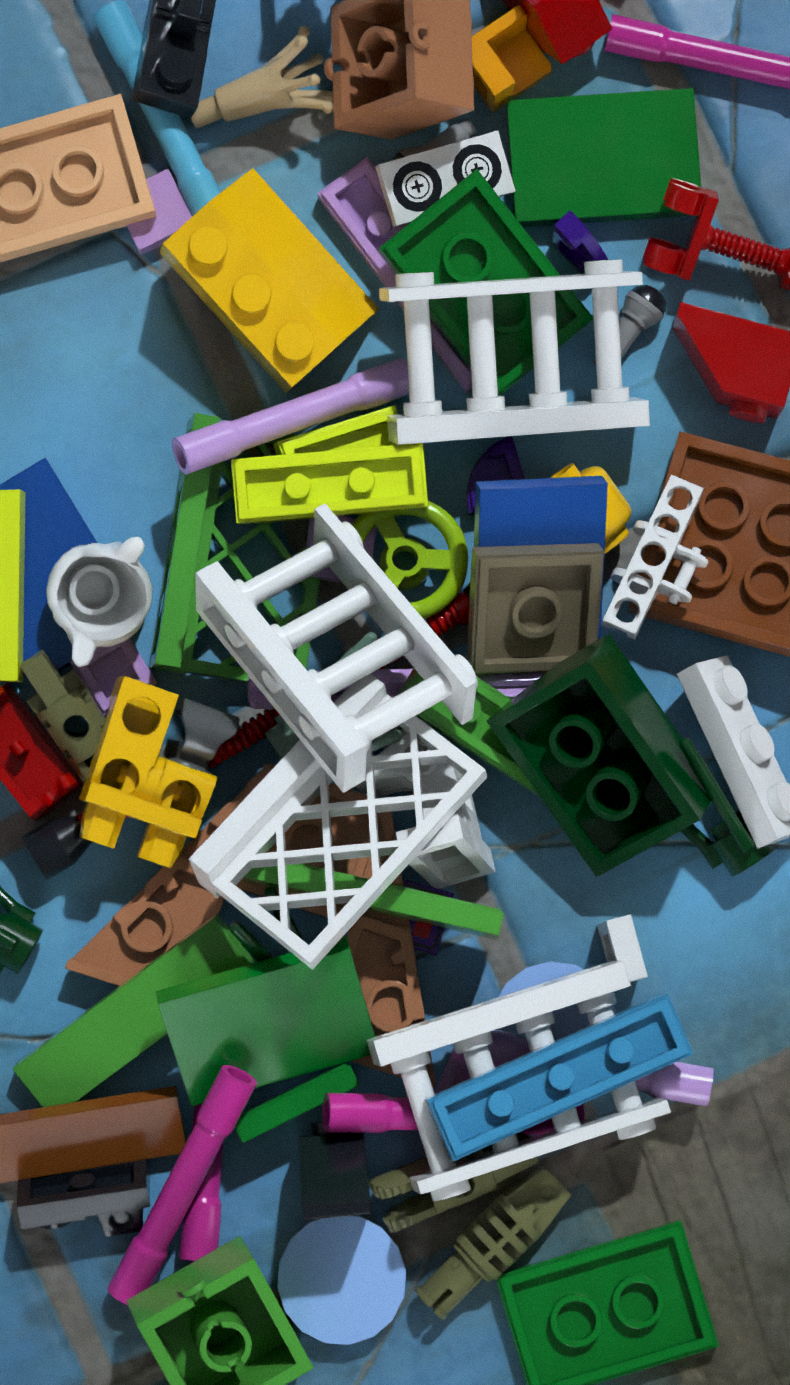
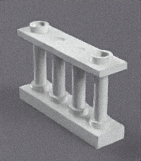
[379,259,650,445]
[195,504,478,793]
[366,961,671,1201]

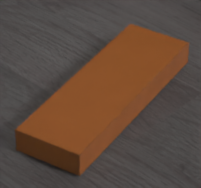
[0,1086,186,1183]

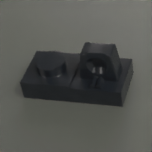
[131,0,216,118]
[16,1159,150,1237]

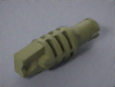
[415,1164,571,1320]

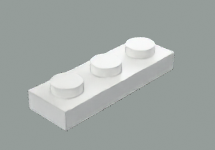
[677,655,790,849]

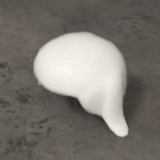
[46,537,153,667]

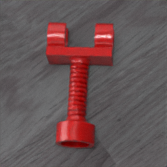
[642,178,790,291]

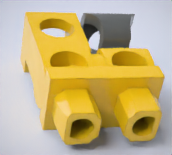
[79,676,240,868]

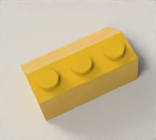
[159,168,379,393]

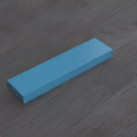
[425,993,694,1161]

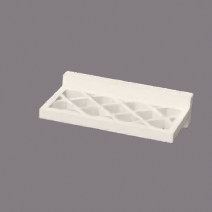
[189,674,487,970]

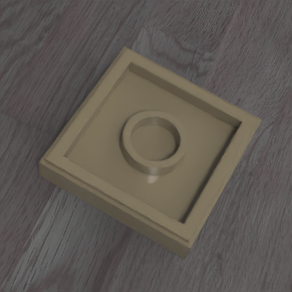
[466,543,604,675]

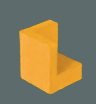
[472,5,552,113]

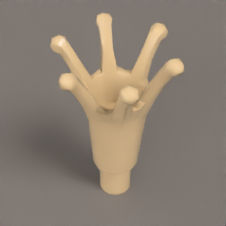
[191,25,334,129]

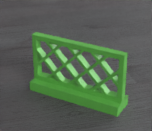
[149,413,320,683]

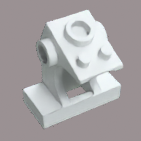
[355,721,496,889]

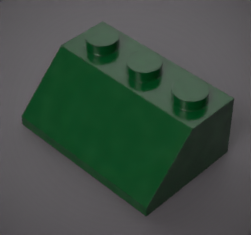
[487,633,711,877]

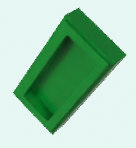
[235,1062,360,1143]

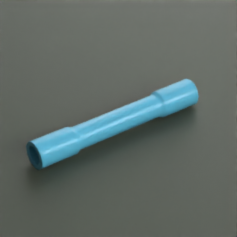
[93,0,221,216]

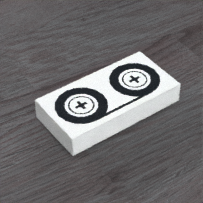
[375,130,515,228]

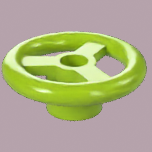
[352,501,469,619]

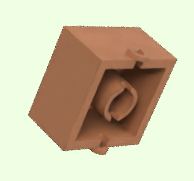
[324,0,474,140]

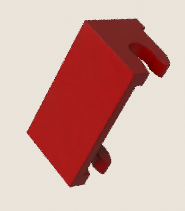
[0,683,83,822]

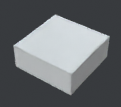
[597,914,648,982]

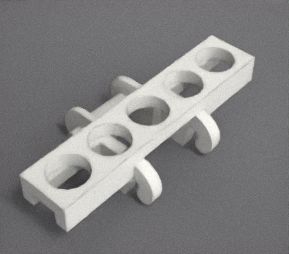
[602,474,709,640]

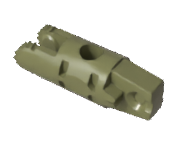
[21,650,106,785]
[369,1132,539,1233]

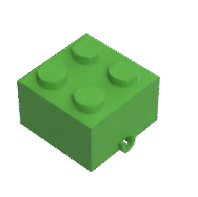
[126,1235,314,1385]

